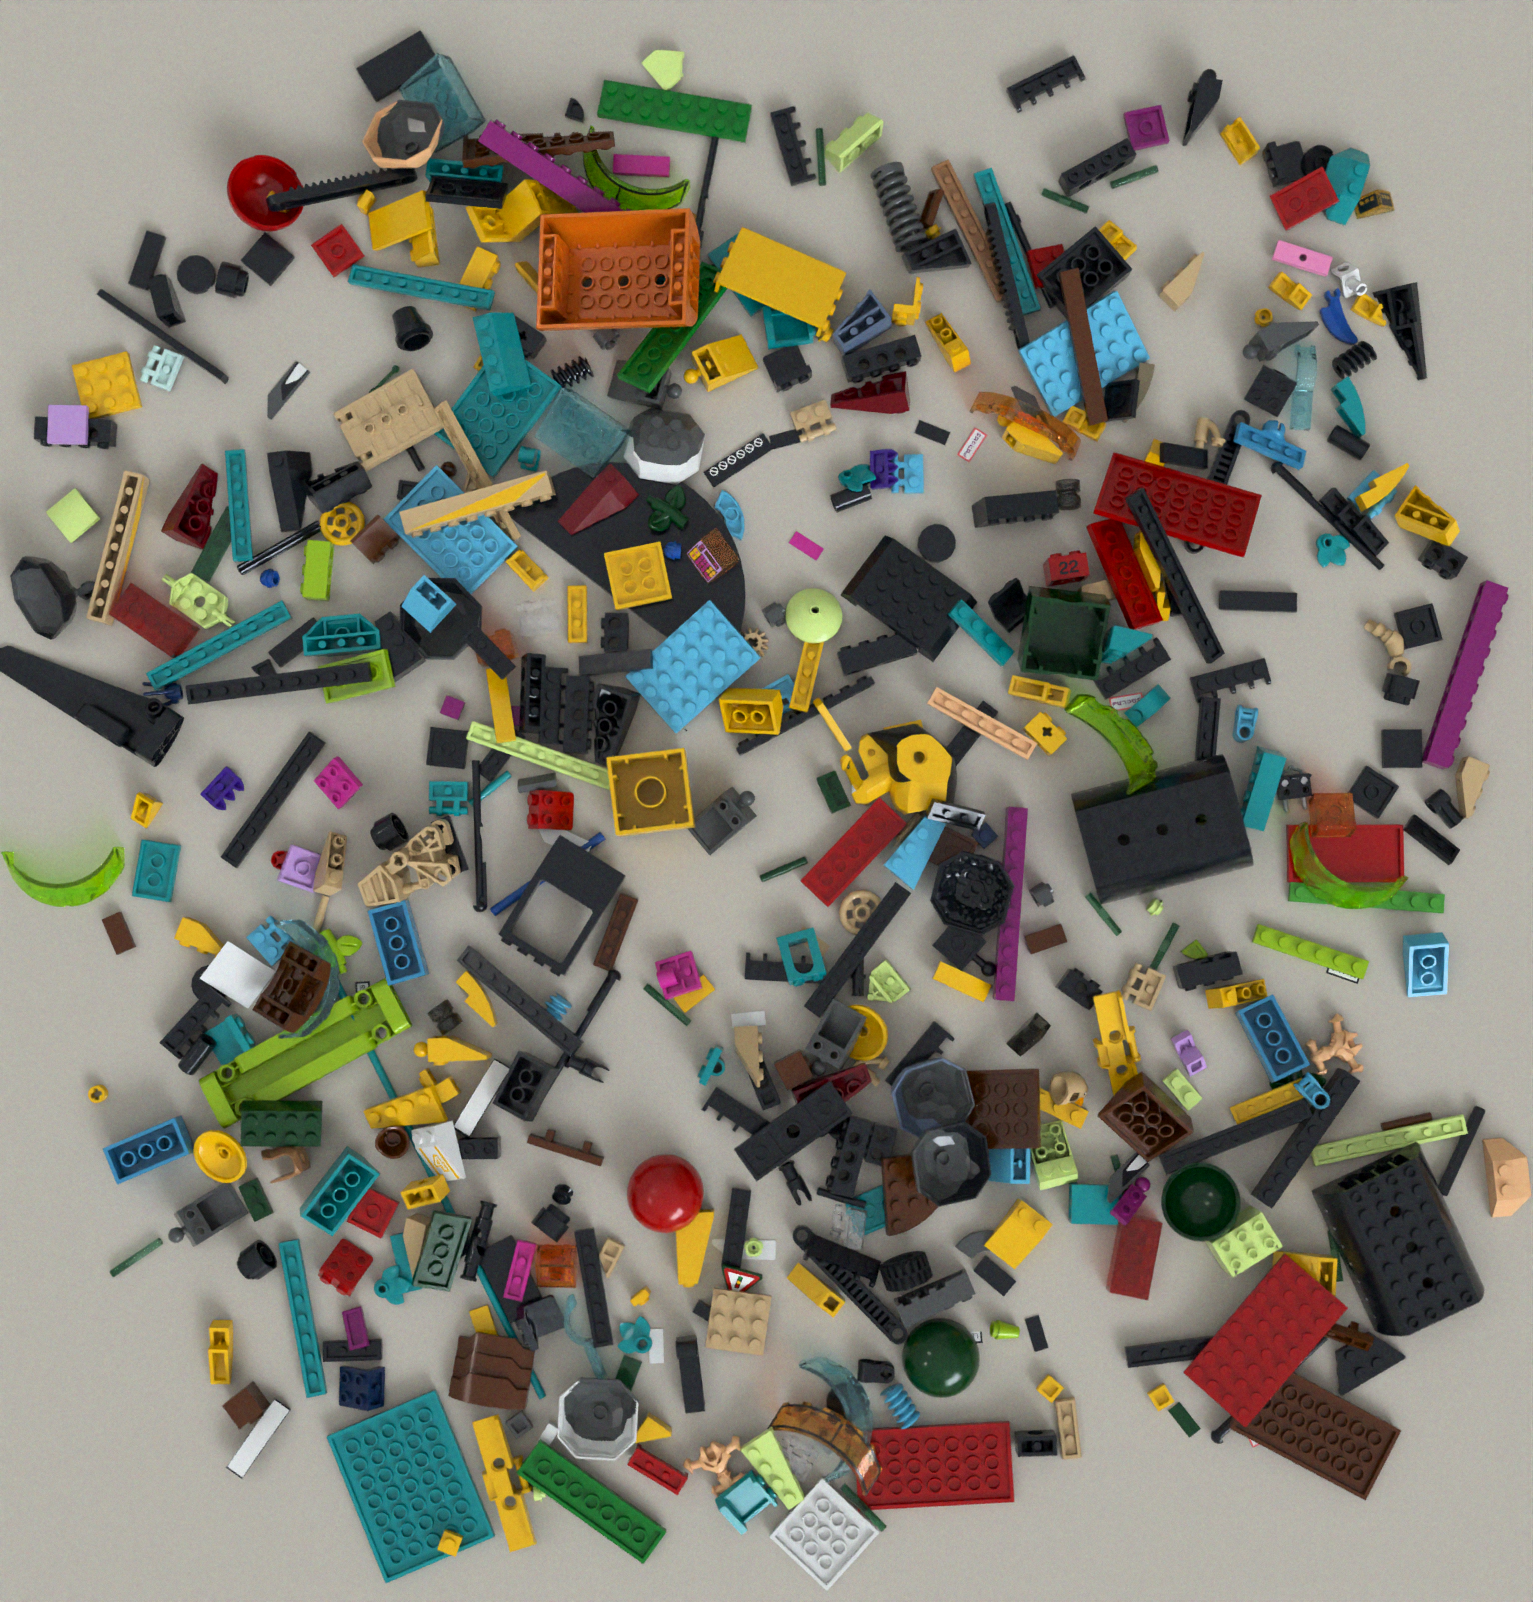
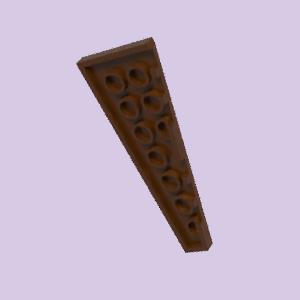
[462,131,615,169]

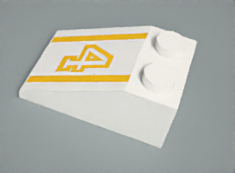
[411,1120,466,1181]

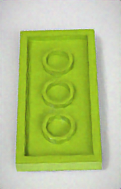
[318,649,395,704]

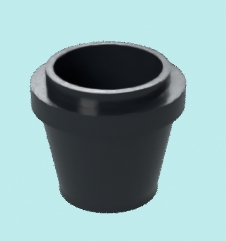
[392,306,433,351]

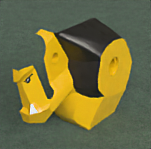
[840,724,957,815]

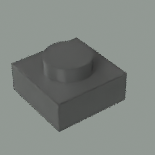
[77,581,95,600]
[506,1410,533,1439]

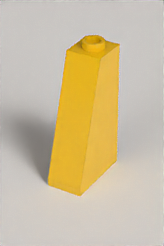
[676,1209,715,1287]

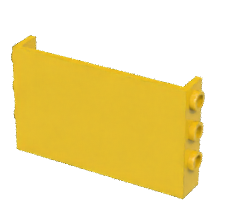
[713,227,847,337]

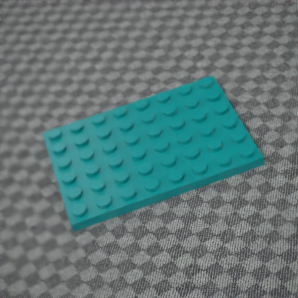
[327,1389,495,1583]

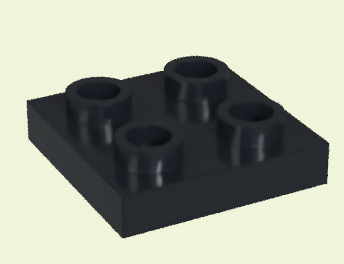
[1244,364,1297,417]

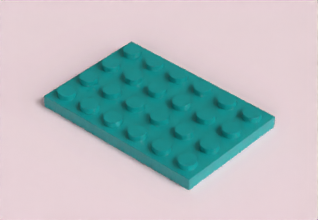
[434,360,562,478]

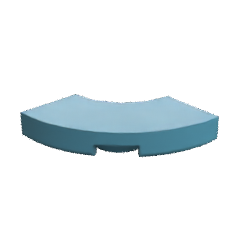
[714,490,745,540]

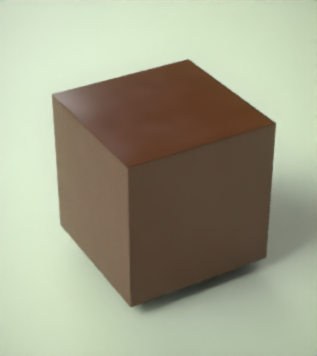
[774,1049,813,1090]
[222,1381,270,1430]

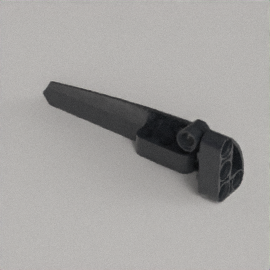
[0,646,184,767]

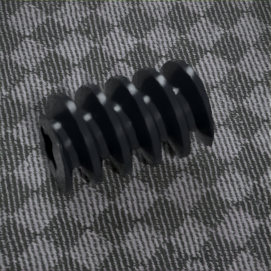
[1332,341,1377,379]
[551,356,594,390]

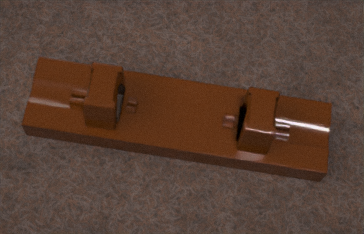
[527,1129,604,1167]
[1324,1321,1374,1351]

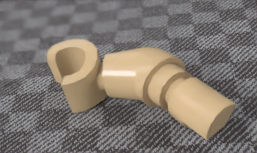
[1363,619,1411,676]

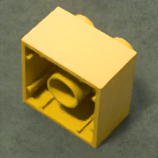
[606,748,695,837]

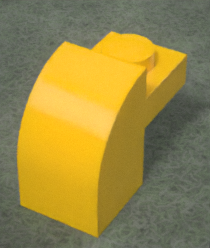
[419,1068,461,1103]

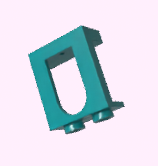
[777,927,827,987]

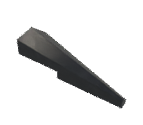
[1373,282,1427,380]

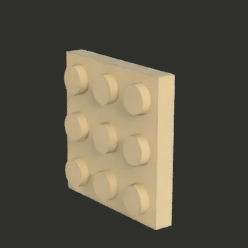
[705,1287,771,1356]

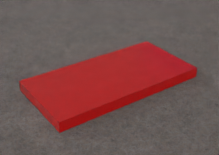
[1286,825,1404,882]

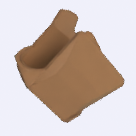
[261,1147,311,1183]

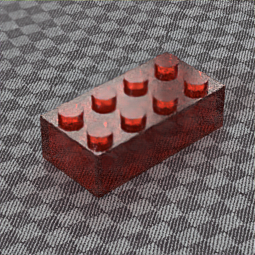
[109,583,200,658]
[1106,1215,1163,1300]

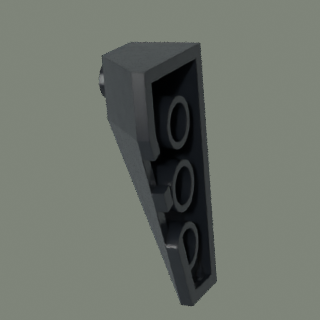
[267,450,313,532]
[593,683,641,766]

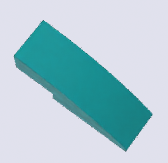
[1330,377,1366,438]

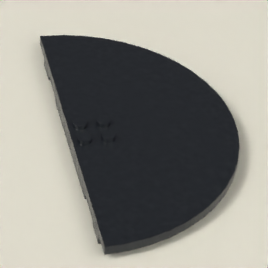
[508,462,746,638]

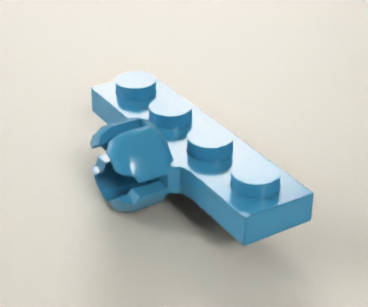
[1233,420,1306,470]

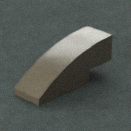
[1122,363,1155,423]

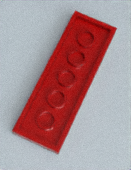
[1086,519,1163,630]
[800,798,907,907]

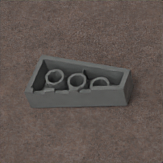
[894,1269,976,1328]

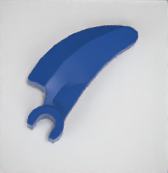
[1320,288,1358,345]

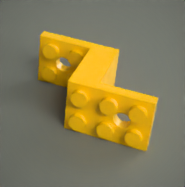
[466,179,578,242]

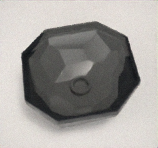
[10,556,78,640]
[399,578,482,660]
[911,1121,991,1207]

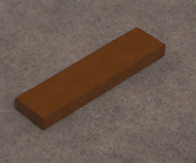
[593,893,638,971]

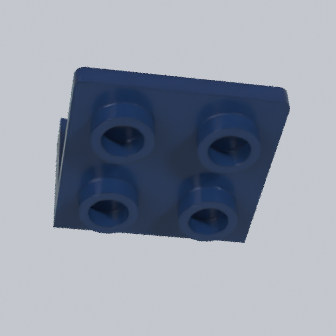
[339,1366,385,1411]

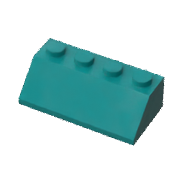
[472,312,532,396]
[1101,625,1153,664]
[299,1146,380,1237]

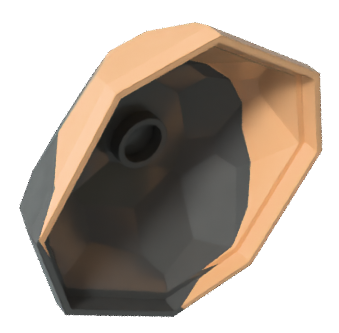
[362,100,445,169]

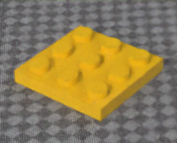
[72,351,142,419]
[604,542,672,610]

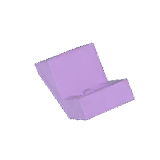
[1171,1029,1207,1077]

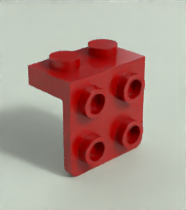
[527,790,574,830]
[318,1239,373,1297]

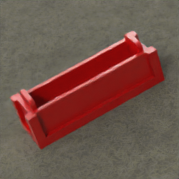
[627,1443,688,1495]

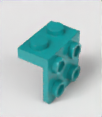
[205,1014,256,1065]

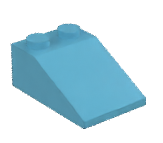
[1403,932,1449,997]

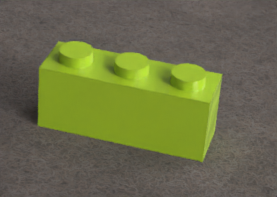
[300,540,334,601]

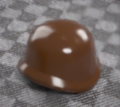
[375,1126,410,1159]

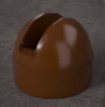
[441,462,457,478]

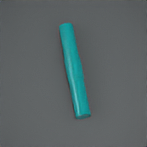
[468,770,512,807]

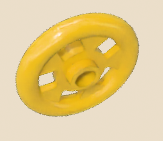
[320,502,365,546]

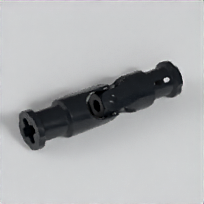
[460,1201,497,1282]

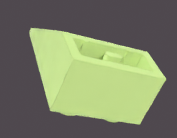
[1030,1120,1078,1190]

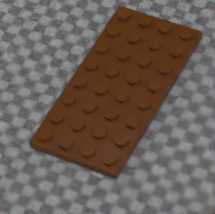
[1228,1372,1401,1501]

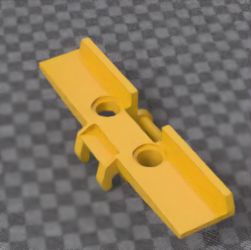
[1093,990,1141,1096]
[472,1414,537,1552]

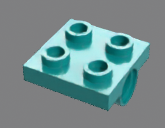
[697,1045,725,1086]

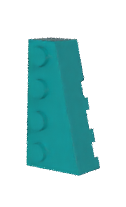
[1240,746,1287,831]

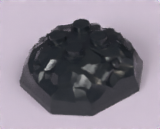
[930,851,1015,936]

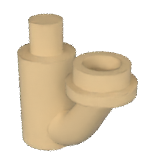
[1194,417,1225,449]
[852,1056,890,1086]

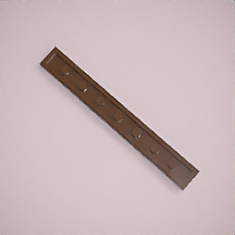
[1058,268,1108,426]

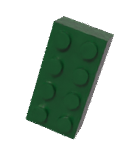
[240,1100,323,1147]

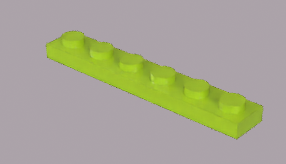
[1252,924,1369,979]

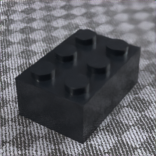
[492,1051,559,1122]

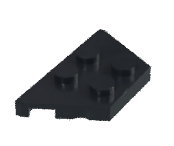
[1335,1331,1406,1396]

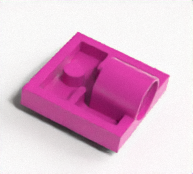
[314,756,363,809]
[655,951,703,1000]

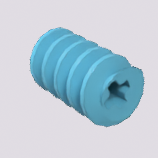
[545,992,572,1021]
[880,1383,920,1429]

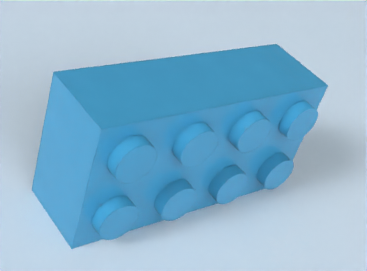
[368,900,429,986]
[1235,994,1310,1083]
[103,1115,194,1185]

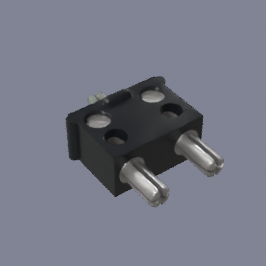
[1277,765,1312,813]

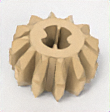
[741,627,769,657]

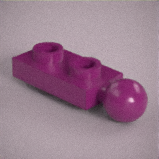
[1109,1177,1151,1226]

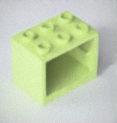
[1206,1205,1283,1277]

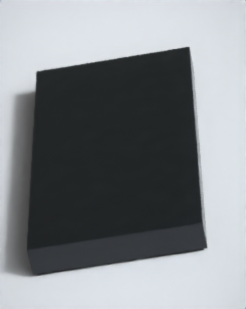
[356,30,440,102]
[425,176,509,209]
[481,1235,543,1323]

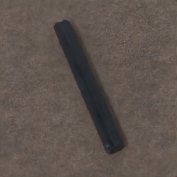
[237,521,321,575]
[1439,1106,1486,1196]

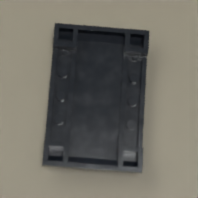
[841,536,977,662]

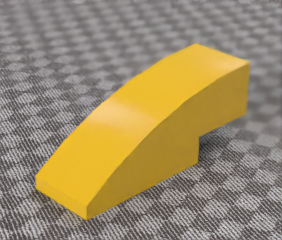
[1355,463,1409,512]
[1008,675,1071,709]
[932,961,991,1002]
[456,970,498,1027]
[208,1320,233,1384]

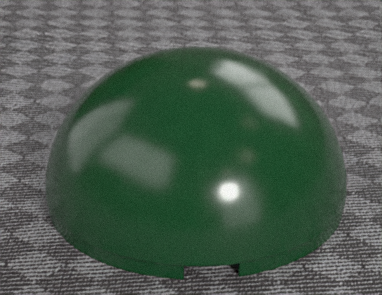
[1161,1163,1241,1242]
[902,1318,980,1398]

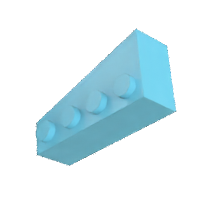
[883,816,946,890]

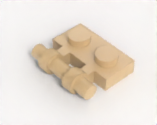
[790,399,837,443]
[1121,962,1166,1011]

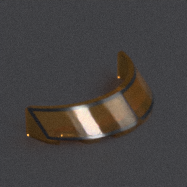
[767,1402,882,1497]

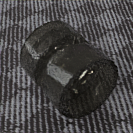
[1055,479,1081,510]
[427,999,463,1036]

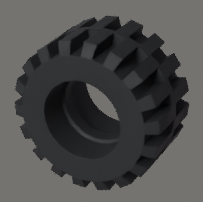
[879,1251,933,1292]

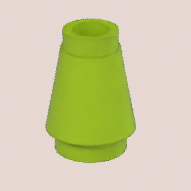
[989,1320,1020,1339]

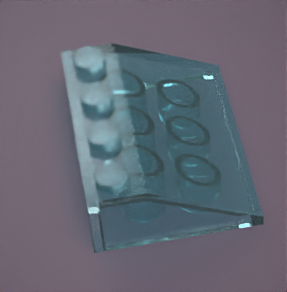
[398,53,486,153]
[535,388,630,478]

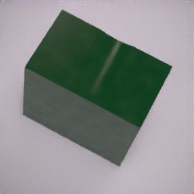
[1017,586,1111,681]

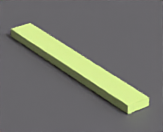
[466,721,610,790]
[1311,1114,1468,1166]

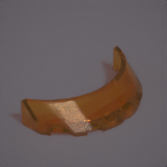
[970,392,1081,461]

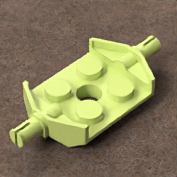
[162,573,235,629]

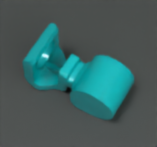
[518,446,541,472]

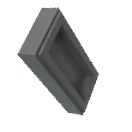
[517,772,557,793]

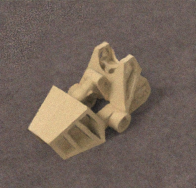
[358,819,461,907]

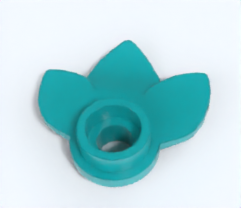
[838,464,876,492]
[1316,533,1350,568]
[374,1265,411,1305]
[617,1316,652,1354]

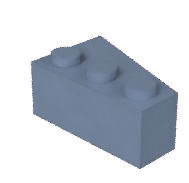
[833,289,892,356]

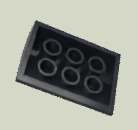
[1037,226,1132,319]

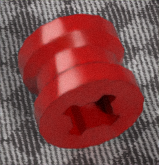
[271,850,288,870]

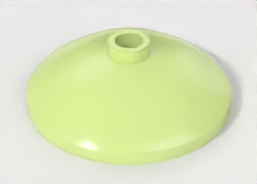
[785,588,842,643]

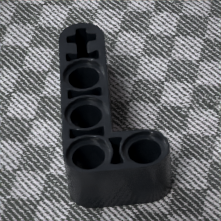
[676,1335,705,1414]

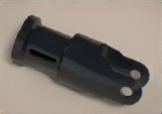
[564,1054,610,1083]
[778,1160,812,1206]

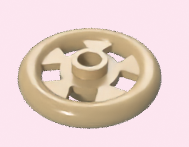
[839,890,881,935]

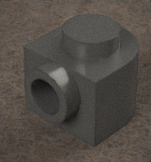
[593,329,620,350]
[762,602,786,627]
[1029,882,1054,907]

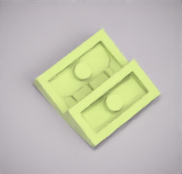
[46,488,101,543]

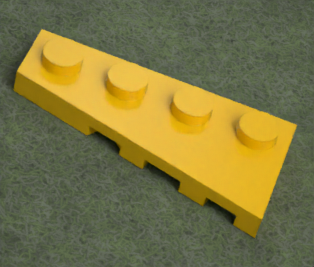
[363,1085,448,1129]

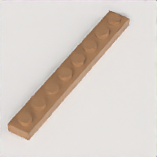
[931,159,1004,303]

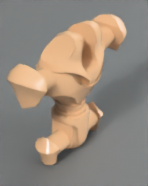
[1305,1014,1364,1075]
[683,1435,745,1497]

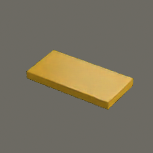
[368,190,432,251]

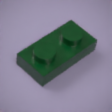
[238,1177,274,1222]

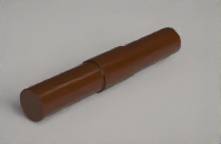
[1381,1112,1432,1131]

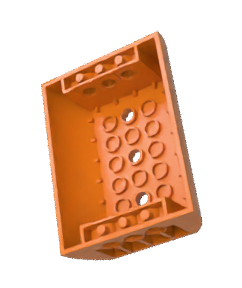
[536,208,700,331]

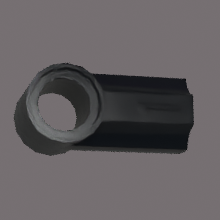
[1425,788,1464,829]

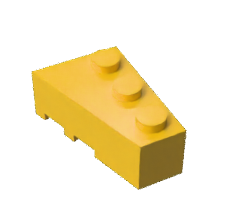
[1394,485,1460,547]

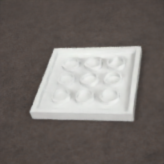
[769,1477,880,1591]

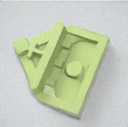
[641,50,684,91]
[867,959,911,1003]

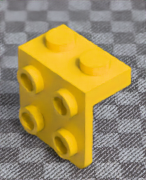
[891,277,923,327]

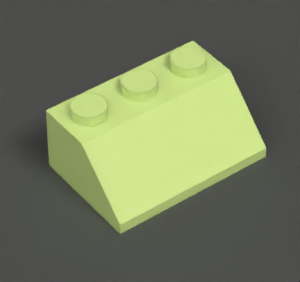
[825,113,884,173]

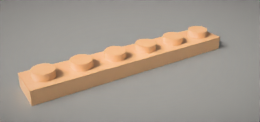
[927,687,1037,760]

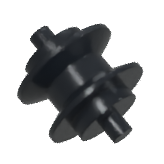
[552,1184,573,1205]

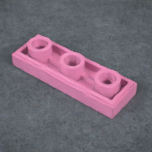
[1272,240,1333,277]

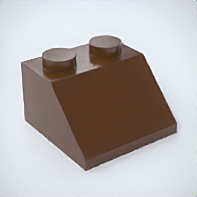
[350,515,401,564]

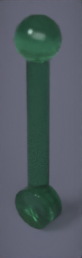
[369,365,399,393]

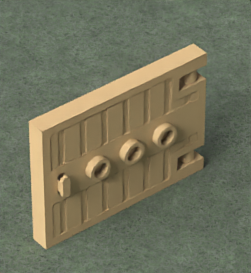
[333,369,443,472]

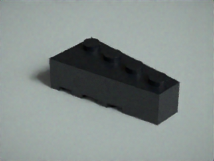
[972,490,1059,528]

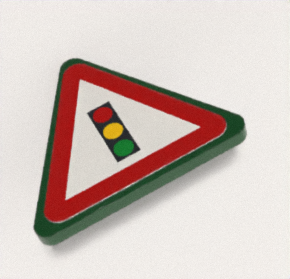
[722,1264,763,1292]

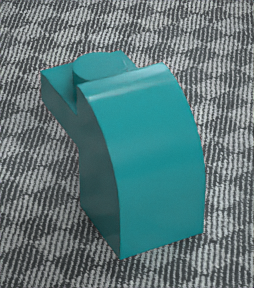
[1124,684,1171,727]

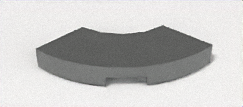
[955,1230,994,1259]

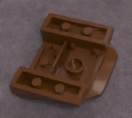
[252,941,331,1034]
[448,1331,535,1410]

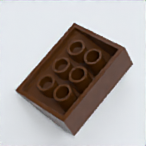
[1098,1071,1194,1162]

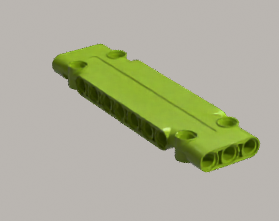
[199,977,412,1129]

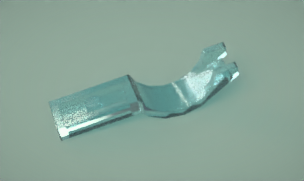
[1290,344,1317,431]
[564,1294,607,1379]

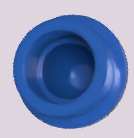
[664,541,681,560]
[260,569,280,588]

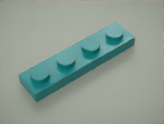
[948,599,1015,666]

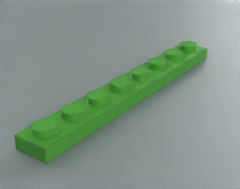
[1288,882,1445,913]

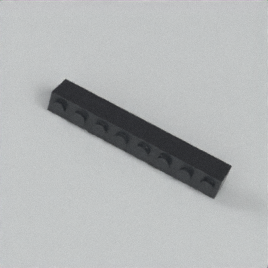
[1251,1068,1360,1209]

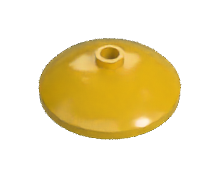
[848,1005,888,1061]
[193,1130,247,1183]

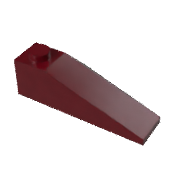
[830,371,910,414]
[558,463,639,535]
[161,464,218,550]
[790,1063,872,1104]

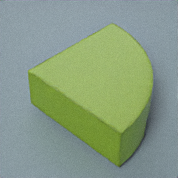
[1181,940,1208,959]

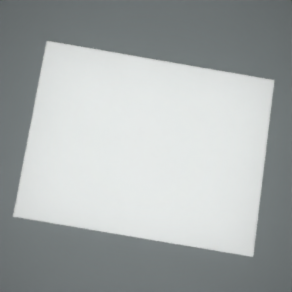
[200,941,276,1008]

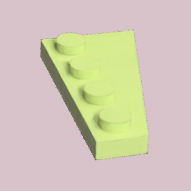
[741,1427,805,1510]

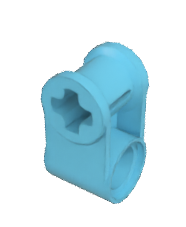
[1232,704,1258,743]
[1293,1072,1330,1109]

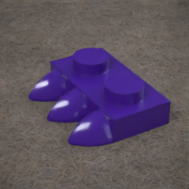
[870,449,899,490]
[200,766,244,810]

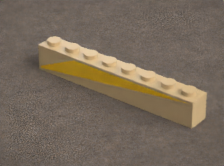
[86,470,150,626]
[399,470,556,538]

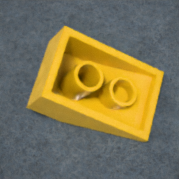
[984,1199,1053,1269]

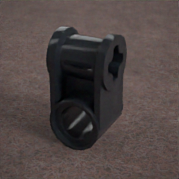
[857,1359,895,1384]

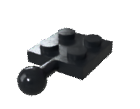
[932,926,996,977]

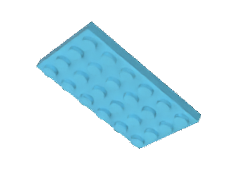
[1018,291,1150,417]
[383,465,518,595]
[625,600,761,733]

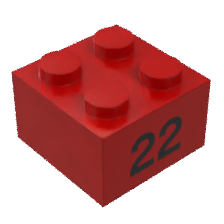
[1043,550,1090,587]

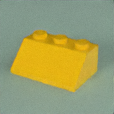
[408,202,440,268]
[719,688,783,735]

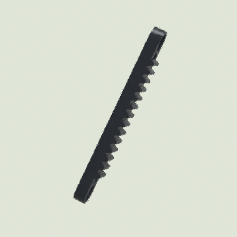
[266,168,418,212]
[984,202,1030,349]
[1184,410,1250,554]
[793,1225,908,1344]

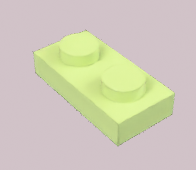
[1162,1068,1203,1111]

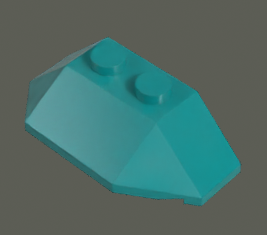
[1325,148,1370,225]
[425,158,504,183]
[302,613,381,657]

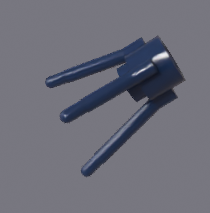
[142,682,183,712]

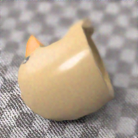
[1049,1071,1088,1106]

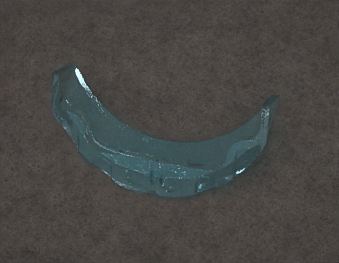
[274,920,340,1039]
[799,1356,873,1483]

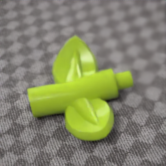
[313,929,363,974]

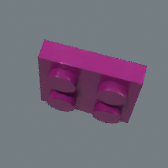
[1123,105,1170,151]

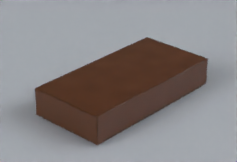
[918,189,944,229]
[102,912,136,955]
[1024,924,1067,954]

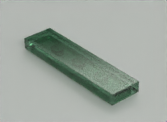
[191,506,231,582]

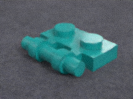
[429,781,469,816]

